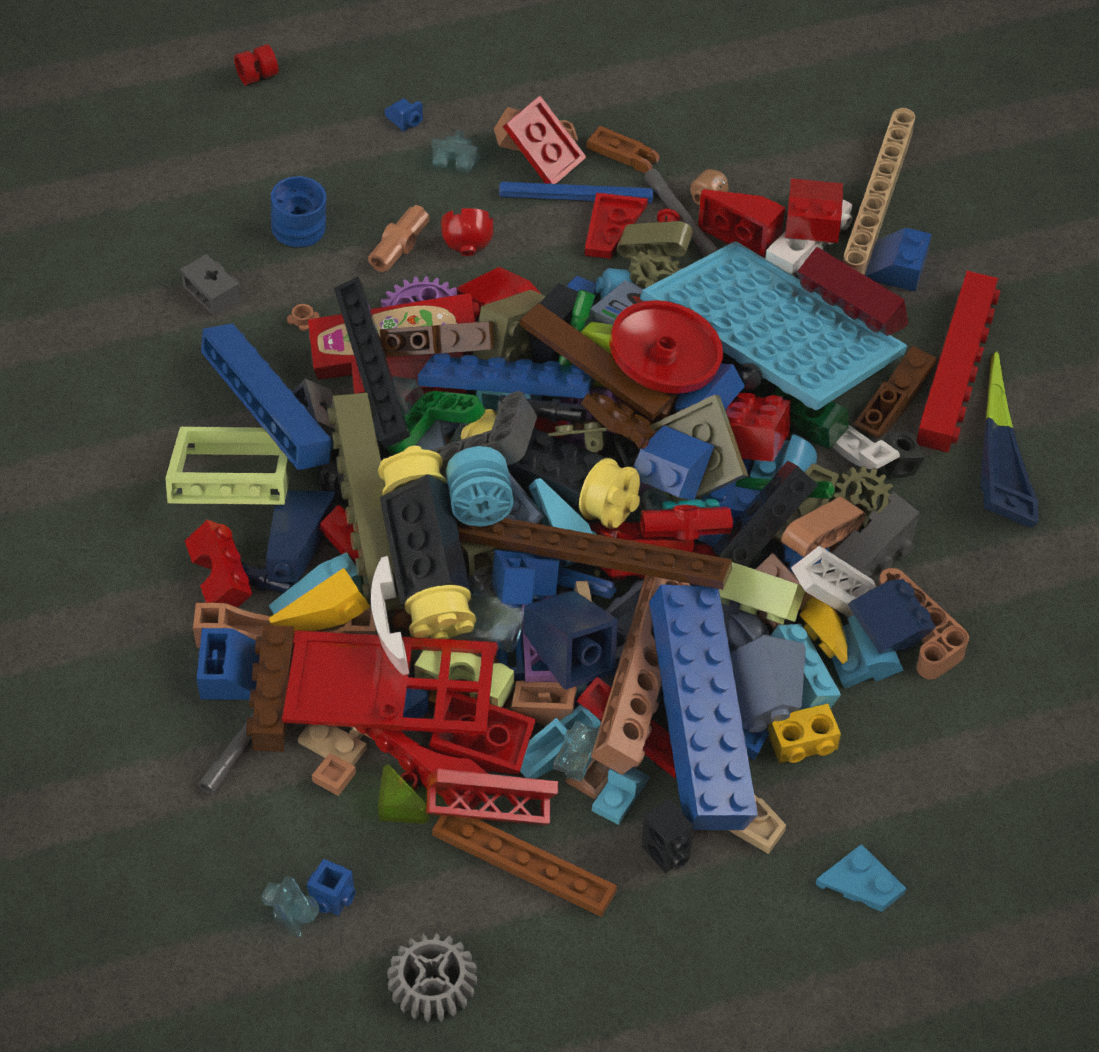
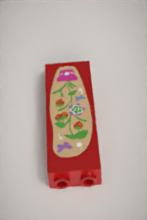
[308,293,480,380]

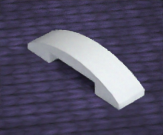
[832,425,900,469]
[371,556,409,675]

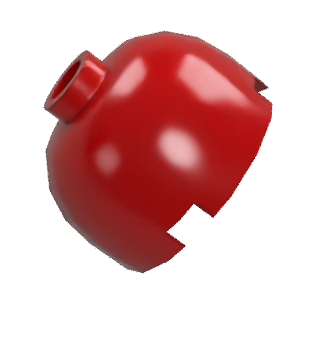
[441,208,494,256]

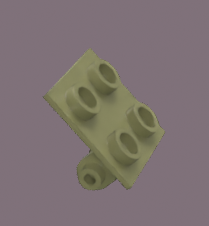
[548,422,608,452]

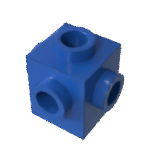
[307,859,356,916]

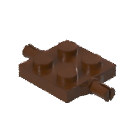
[581,392,656,449]

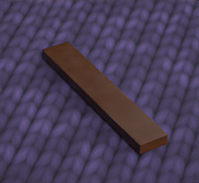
[520,303,671,421]

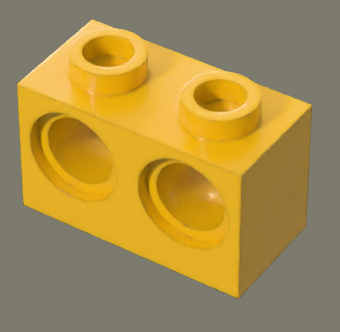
[767,703,841,763]

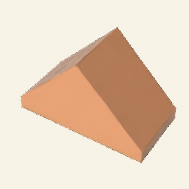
[511,681,577,727]

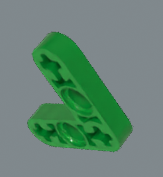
[386,391,485,456]

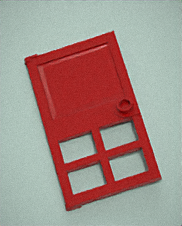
[282,630,498,735]

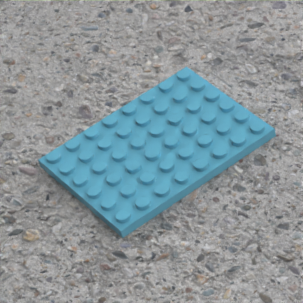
[640,241,908,411]

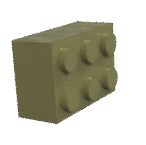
[473,290,546,362]

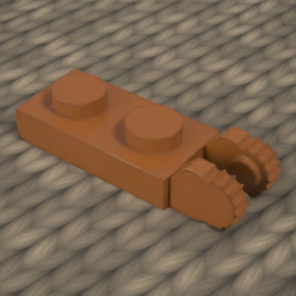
[586,126,660,173]

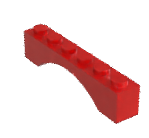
[355,727,488,810]

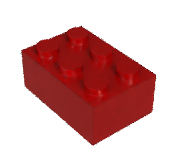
[725,393,791,462]

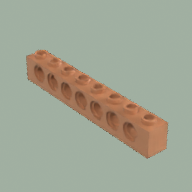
[591,575,692,775]

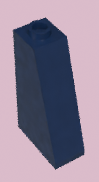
[266,490,336,582]

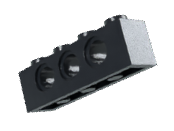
[710,461,818,567]

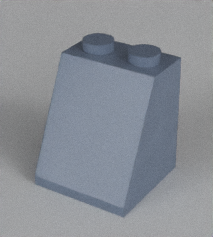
[730,635,806,733]

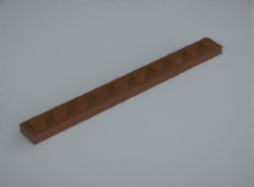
[455,517,732,590]

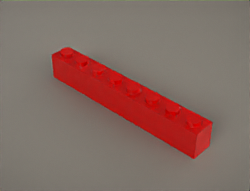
[916,271,1001,453]

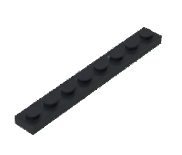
[334,276,411,448]

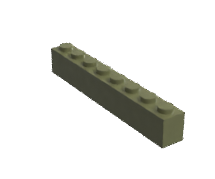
[327,393,405,611]

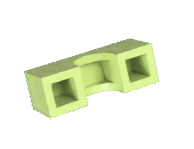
[414,637,514,707]

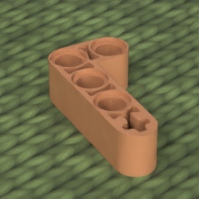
[781,497,866,557]
[878,568,969,679]

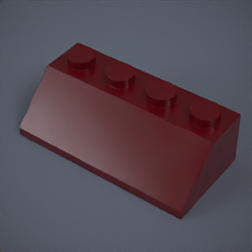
[797,247,909,336]

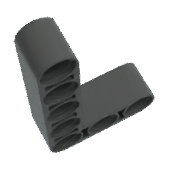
[431,391,537,484]

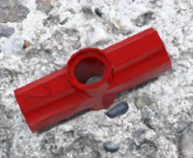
[640,505,733,540]

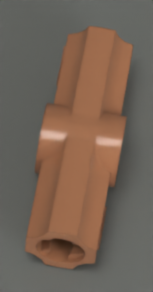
[368,205,430,273]

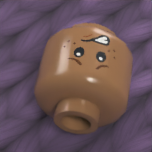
[690,169,729,205]

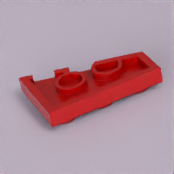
[584,192,648,259]

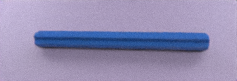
[499,182,653,204]

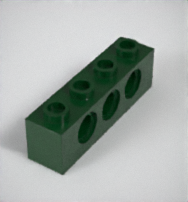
[739,378,849,449]

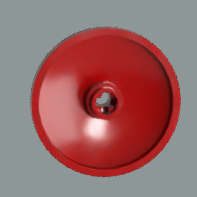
[609,300,723,394]

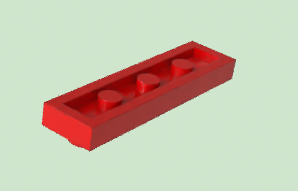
[577,677,676,778]

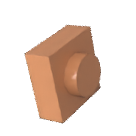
[312,753,356,796]

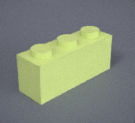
[719,562,805,624]

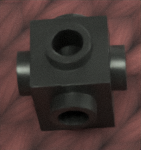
[602,433,641,468]

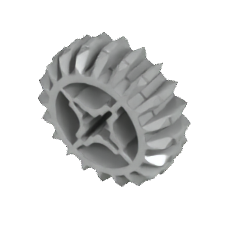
[387,932,477,1022]

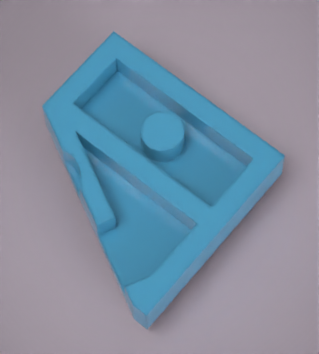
[816,844,906,912]

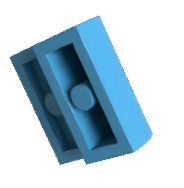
[750,434,817,479]
[832,615,903,688]

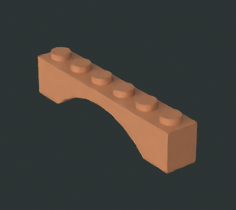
[193,603,378,648]

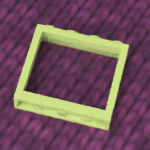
[165,427,292,505]

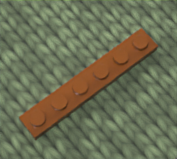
[432,805,617,917]

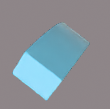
[520,704,601,779]

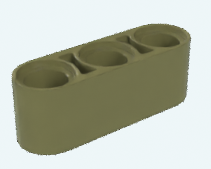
[617,221,693,260]

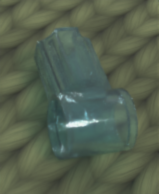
[626,487,668,522]

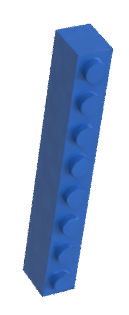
[201,323,333,470]

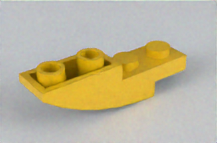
[799,596,848,664]

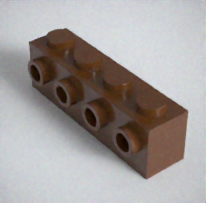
[246,625,294,752]

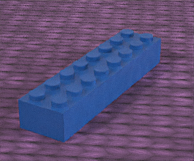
[649,585,758,830]

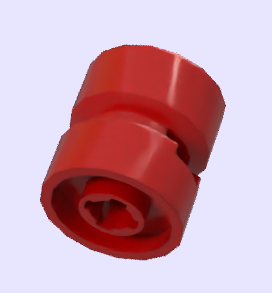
[234,44,279,86]

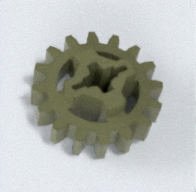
[628,250,683,289]
[831,466,893,529]

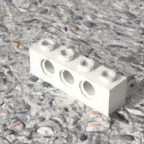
[766,200,852,277]

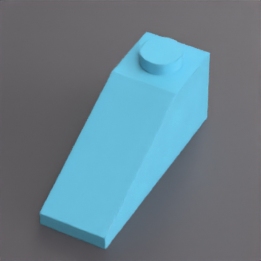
[529,478,597,568]
[269,553,361,614]

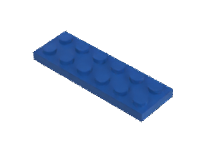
[418,353,596,398]

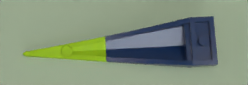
[980,352,1038,528]

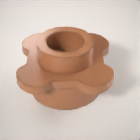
[287,304,319,331]

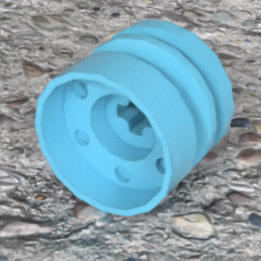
[446,446,514,527]

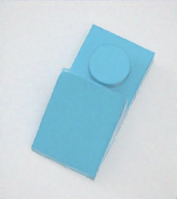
[592,767,650,825]

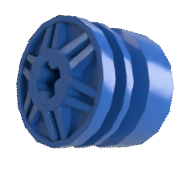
[271,176,326,247]

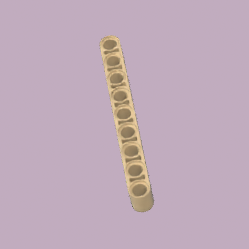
[843,108,915,275]

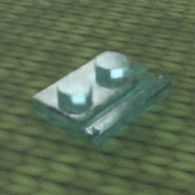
[467,588,524,653]

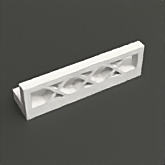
[791,546,877,617]

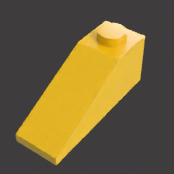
[268,568,370,633]

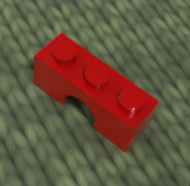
[185,519,253,608]

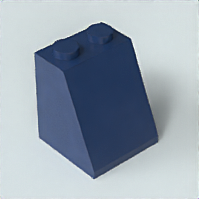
[524,590,618,690]

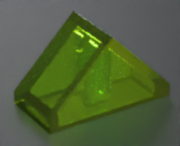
[378,764,429,824]

